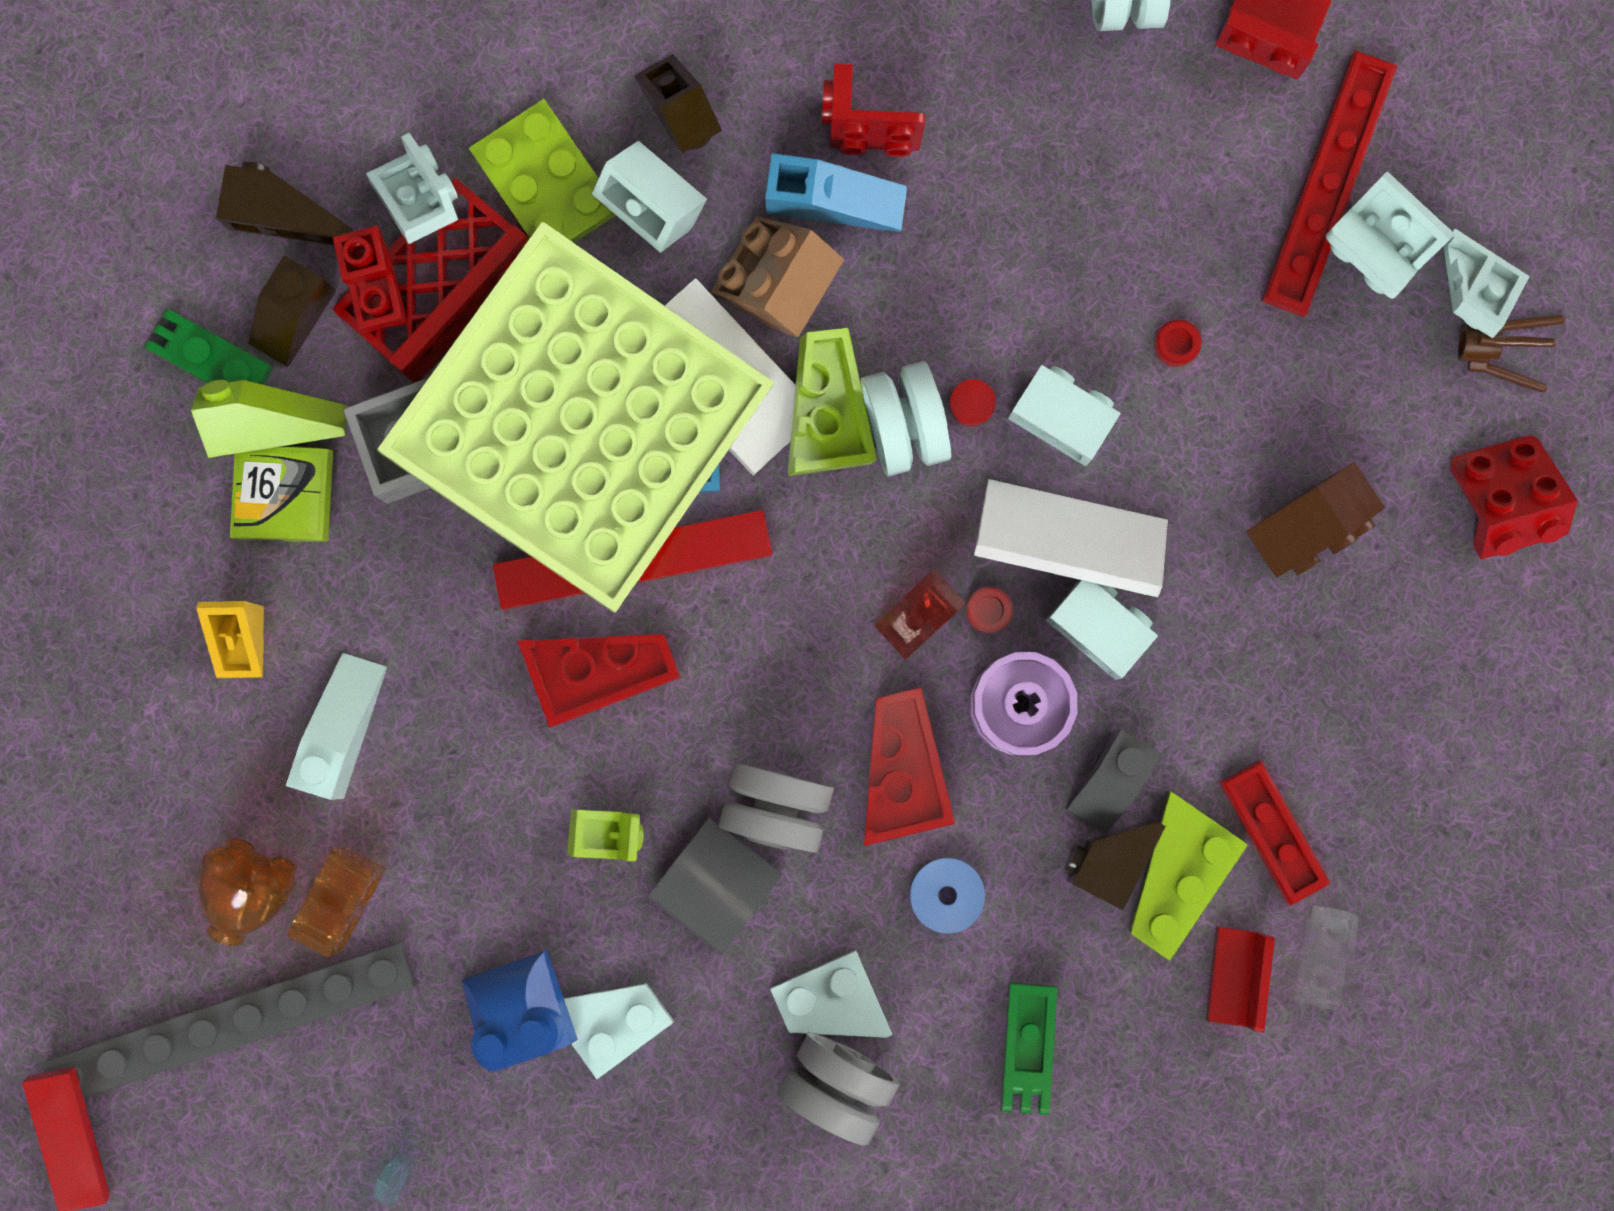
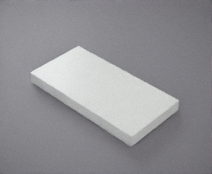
[665,278,796,476]
[974,479,1168,597]

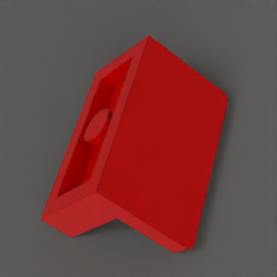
[1206,926,1275,1033]

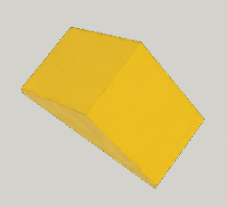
[196,601,264,678]

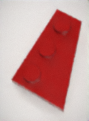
[517,634,681,728]
[864,687,955,846]

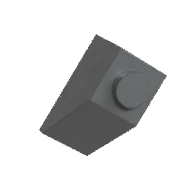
[1066,729,1162,834]

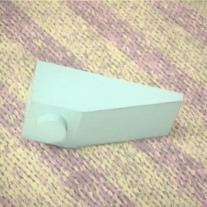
[286,653,387,800]

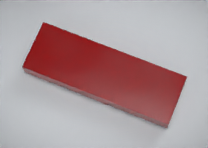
[1218,760,1331,906]
[22,1066,110,1211]

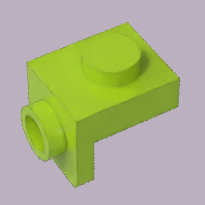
[567,809,644,862]

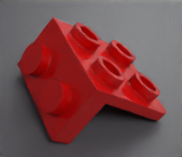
[1215,0,1331,80]
[822,63,926,157]
[1450,435,1578,560]

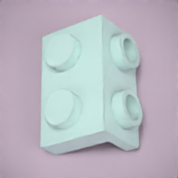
[366,133,458,244]

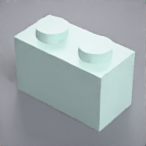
[592,141,707,253]
[1008,365,1121,467]
[1045,580,1158,680]

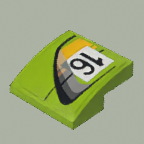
[230,447,333,542]

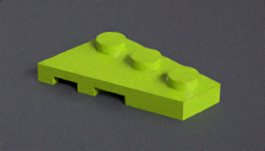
[787,328,877,477]
[1129,791,1248,961]

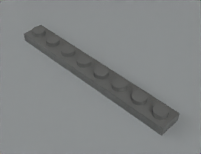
[40,942,416,1098]

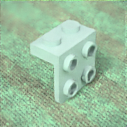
[1326,171,1454,299]

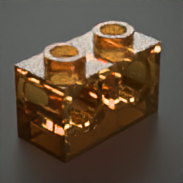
[287,847,387,958]

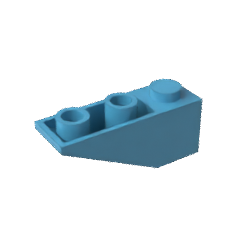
[765,153,907,232]

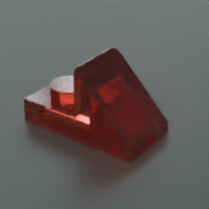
[875,569,966,660]

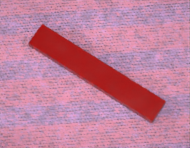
[1261,50,1398,317]
[492,510,773,610]

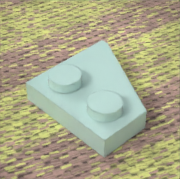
[1443,229,1530,338]
[770,950,892,1038]
[564,983,674,1079]

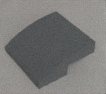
[648,817,783,955]

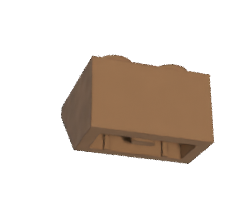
[710,216,844,337]

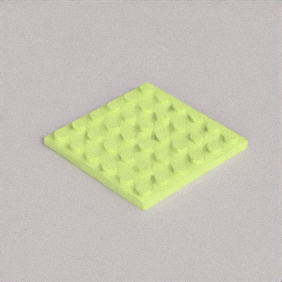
[377,221,775,613]

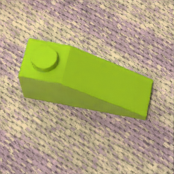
[191,380,348,458]

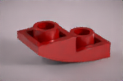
[333,225,408,334]

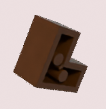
[1246,461,1385,578]

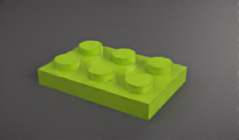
[469,99,616,243]

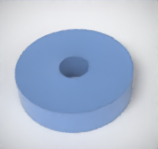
[909,857,985,934]

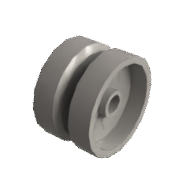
[718,763,834,853]
[777,1032,900,1145]

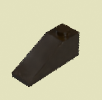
[216,162,354,245]

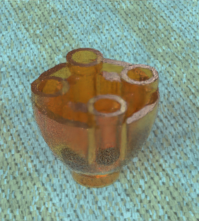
[197,838,297,946]

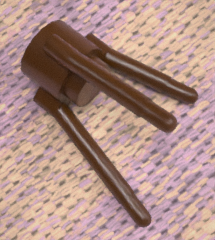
[1458,315,1565,393]

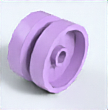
[969,652,1078,755]

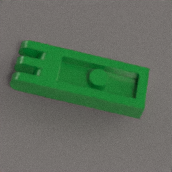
[144,308,274,385]
[1001,982,1058,1115]

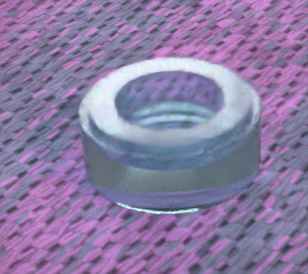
[373,1156,414,1208]

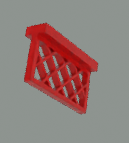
[332,177,529,383]

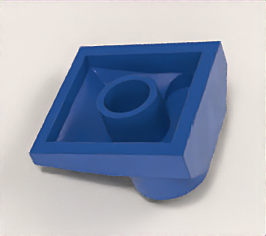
[462,950,578,1072]

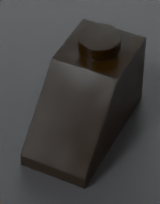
[634,54,722,153]
[248,255,336,367]
[1065,820,1166,911]

